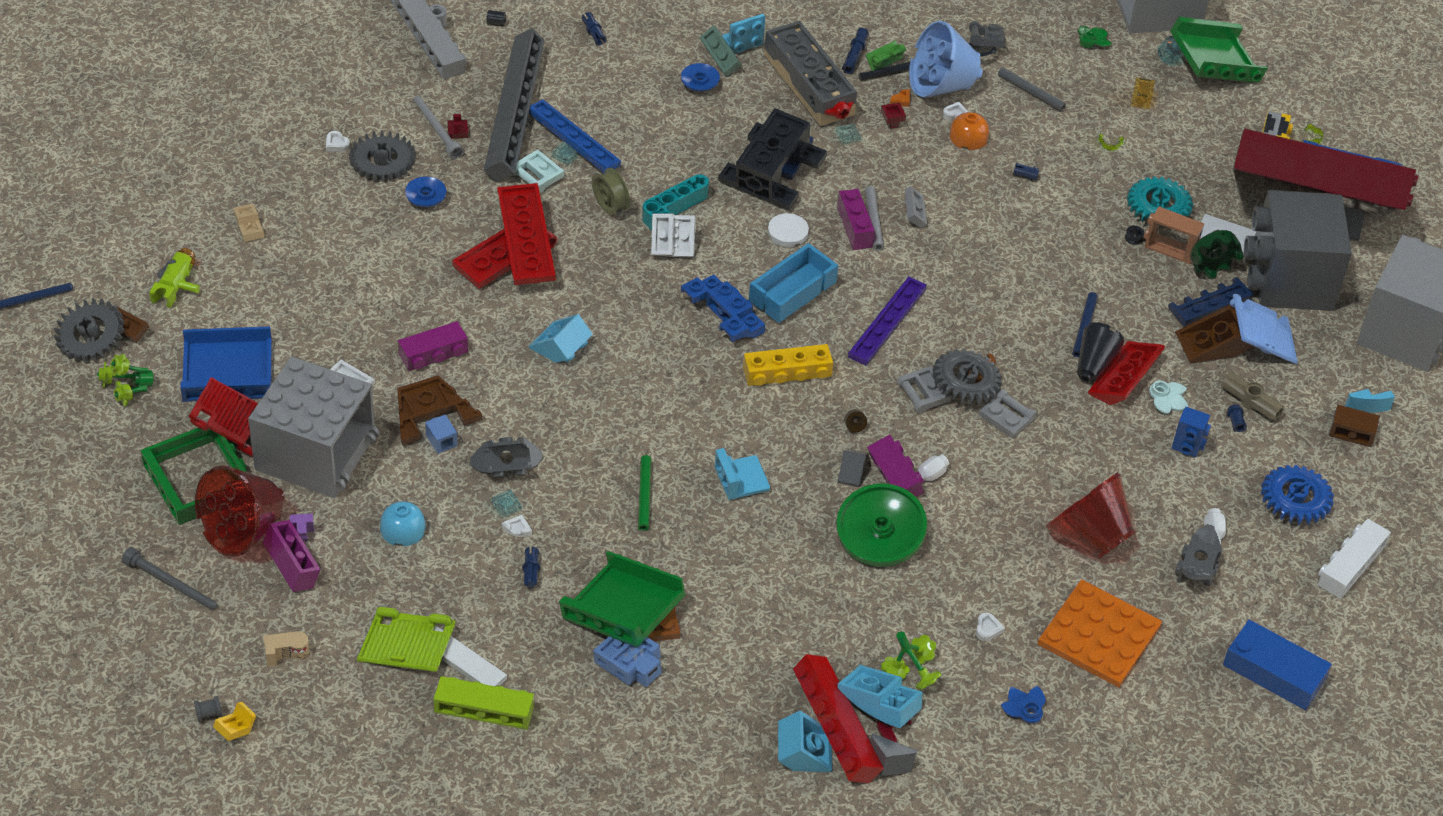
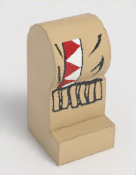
[263,631,309,667]

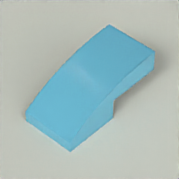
[1345,389,1395,413]

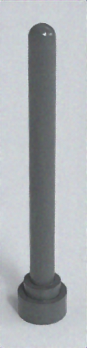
[122,547,217,610]

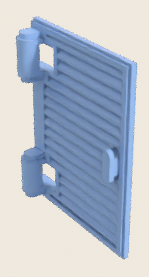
[1230,294,1298,364]

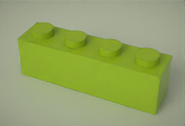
[433,676,534,730]

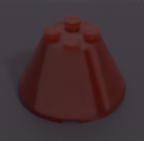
[195,465,285,557]
[1046,472,1136,559]

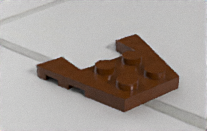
[397,375,482,446]

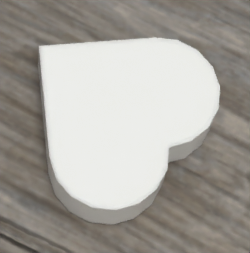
[943,102,968,121]
[326,131,350,152]
[976,613,1005,641]

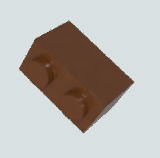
[1329,404,1380,447]

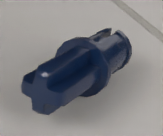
[522,547,540,589]

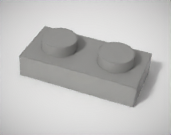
[905,186,927,228]

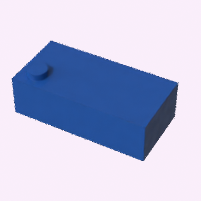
[1223,619,1332,711]

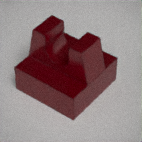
[881,102,906,129]
[447,114,469,139]

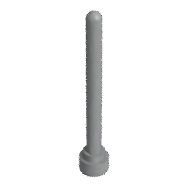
[414,96,464,160]

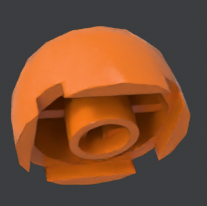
[950,112,989,150]

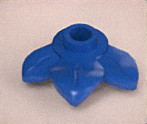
[1001,686,1046,723]

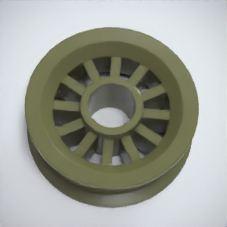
[592,168,630,215]

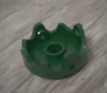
[1190,230,1244,279]

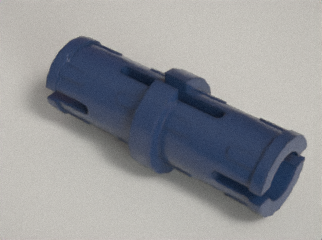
[581,12,607,46]

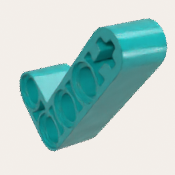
[642,174,709,231]

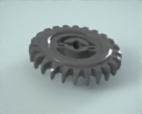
[349,130,416,181]
[54,298,125,362]
[932,349,1002,405]

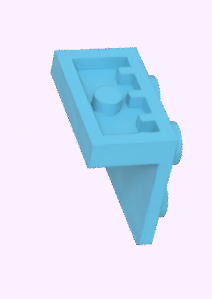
[722,14,766,53]
[714,448,770,500]

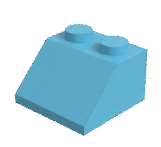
[529,314,593,363]
[778,711,832,772]

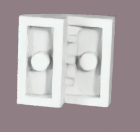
[651,214,696,258]

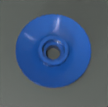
[681,63,720,91]
[405,176,446,207]

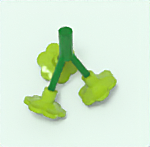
[881,631,942,690]

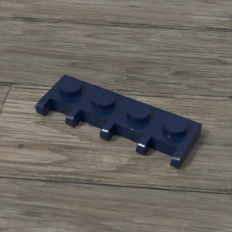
[1168,277,1253,327]

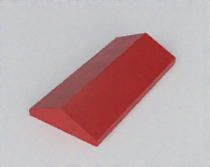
[1088,341,1165,406]

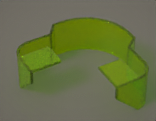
[1304,124,1324,144]
[1098,133,1124,151]

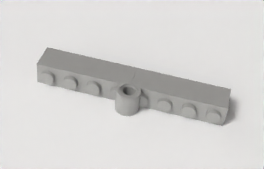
[390,0,467,80]

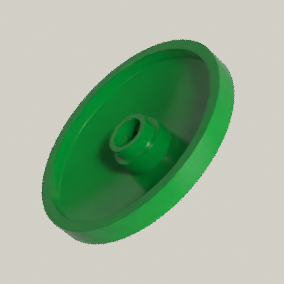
[836,483,927,567]

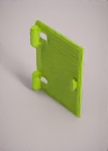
[357,607,456,672]

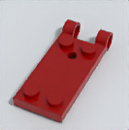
[452,229,557,289]

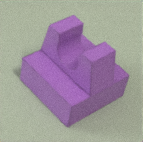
[290,513,314,541]

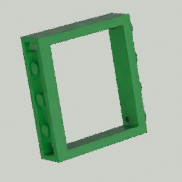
[140,428,256,525]

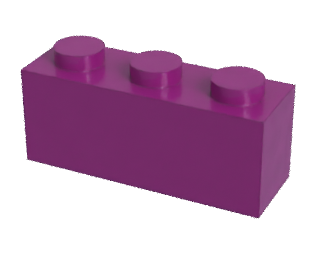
[837,188,875,250]
[398,321,468,371]
[867,434,925,497]
[263,520,321,592]

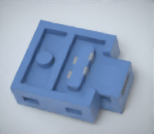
[593,637,662,687]

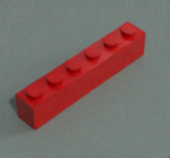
[793,654,884,783]

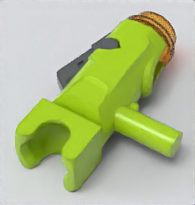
[149,248,200,308]

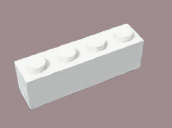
[1318,519,1391,599]

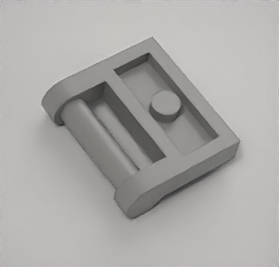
[897,366,952,414]
[979,389,1037,439]

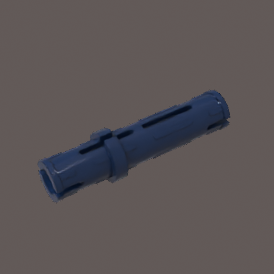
[842,27,869,74]

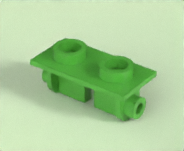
[865,40,906,70]

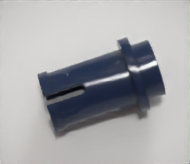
[1013,162,1039,181]
[1226,404,1247,432]

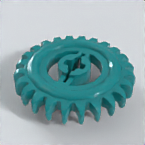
[1127,176,1194,228]

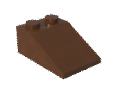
[1175,305,1254,363]

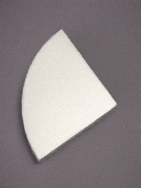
[502,515,532,537]

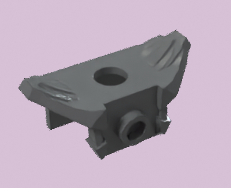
[470,437,543,477]
[1175,524,1222,586]

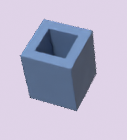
[425,415,457,454]

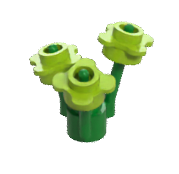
[96,354,154,406]

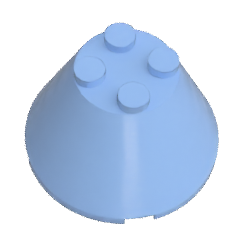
[909,21,983,98]

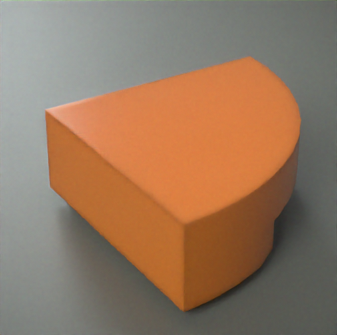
[890,89,910,107]

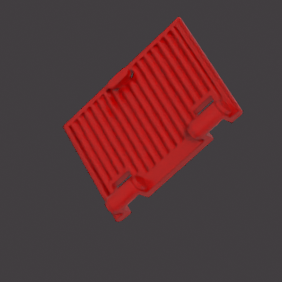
[189,377,259,457]

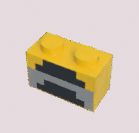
[1262,110,1293,139]

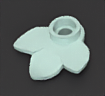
[1149,381,1188,414]

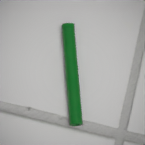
[638,455,652,531]

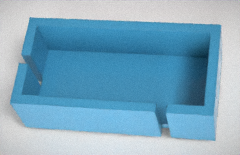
[749,243,838,323]

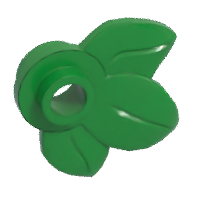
[1078,26,1112,48]

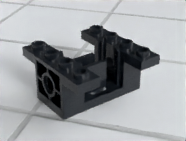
[718,108,827,211]

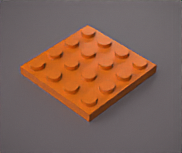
[1037,579,1162,688]

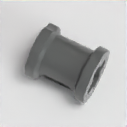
[194,696,222,722]

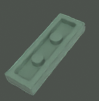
[699,25,742,77]

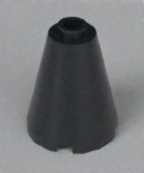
[1077,322,1124,383]

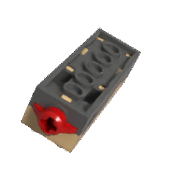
[764,20,857,126]

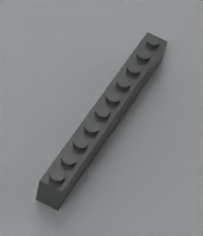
[484,28,545,182]

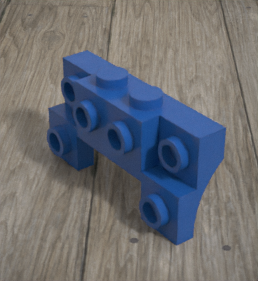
[681,274,765,342]

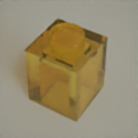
[1130,77,1155,109]

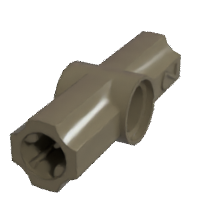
[1221,371,1285,421]

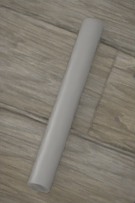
[865,186,883,250]

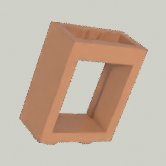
[1144,207,1204,264]

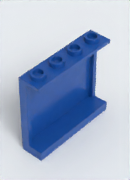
[180,326,272,402]

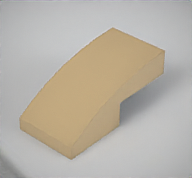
[233,204,265,242]

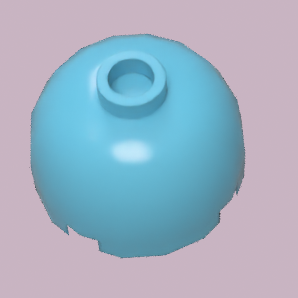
[380,501,425,546]

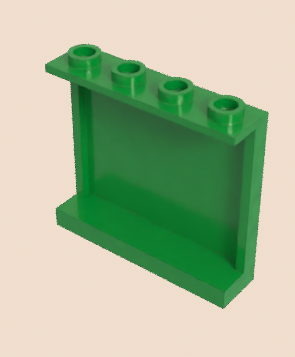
[1170,17,1268,83]
[559,551,685,647]

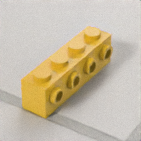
[743,344,833,386]

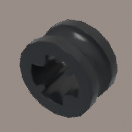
[1125,225,1144,245]

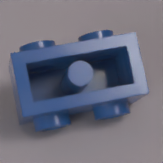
[1171,406,1212,457]

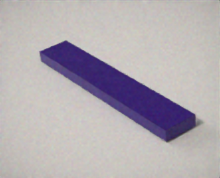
[848,276,927,366]

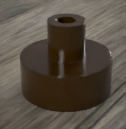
[844,409,867,432]

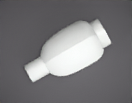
[918,454,949,481]
[1204,508,1226,544]

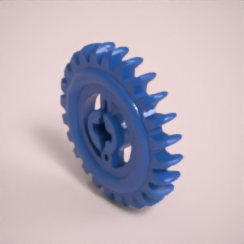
[1261,465,1334,525]

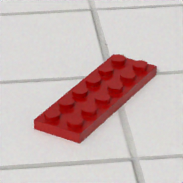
[497,183,556,285]

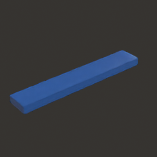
[529,99,621,173]

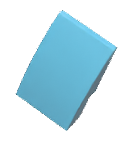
[838,665,923,728]

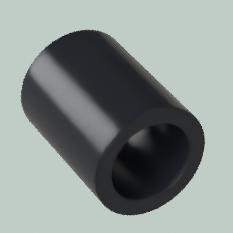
[486,10,506,25]

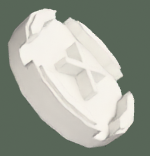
[768,213,809,247]

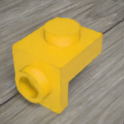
[213,702,256,741]

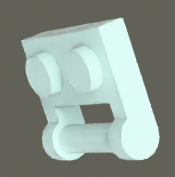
[514,150,564,193]

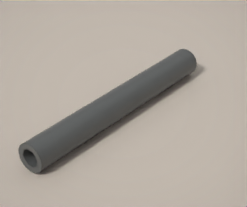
[998,67,1066,112]

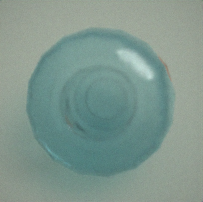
[1157,36,1184,64]

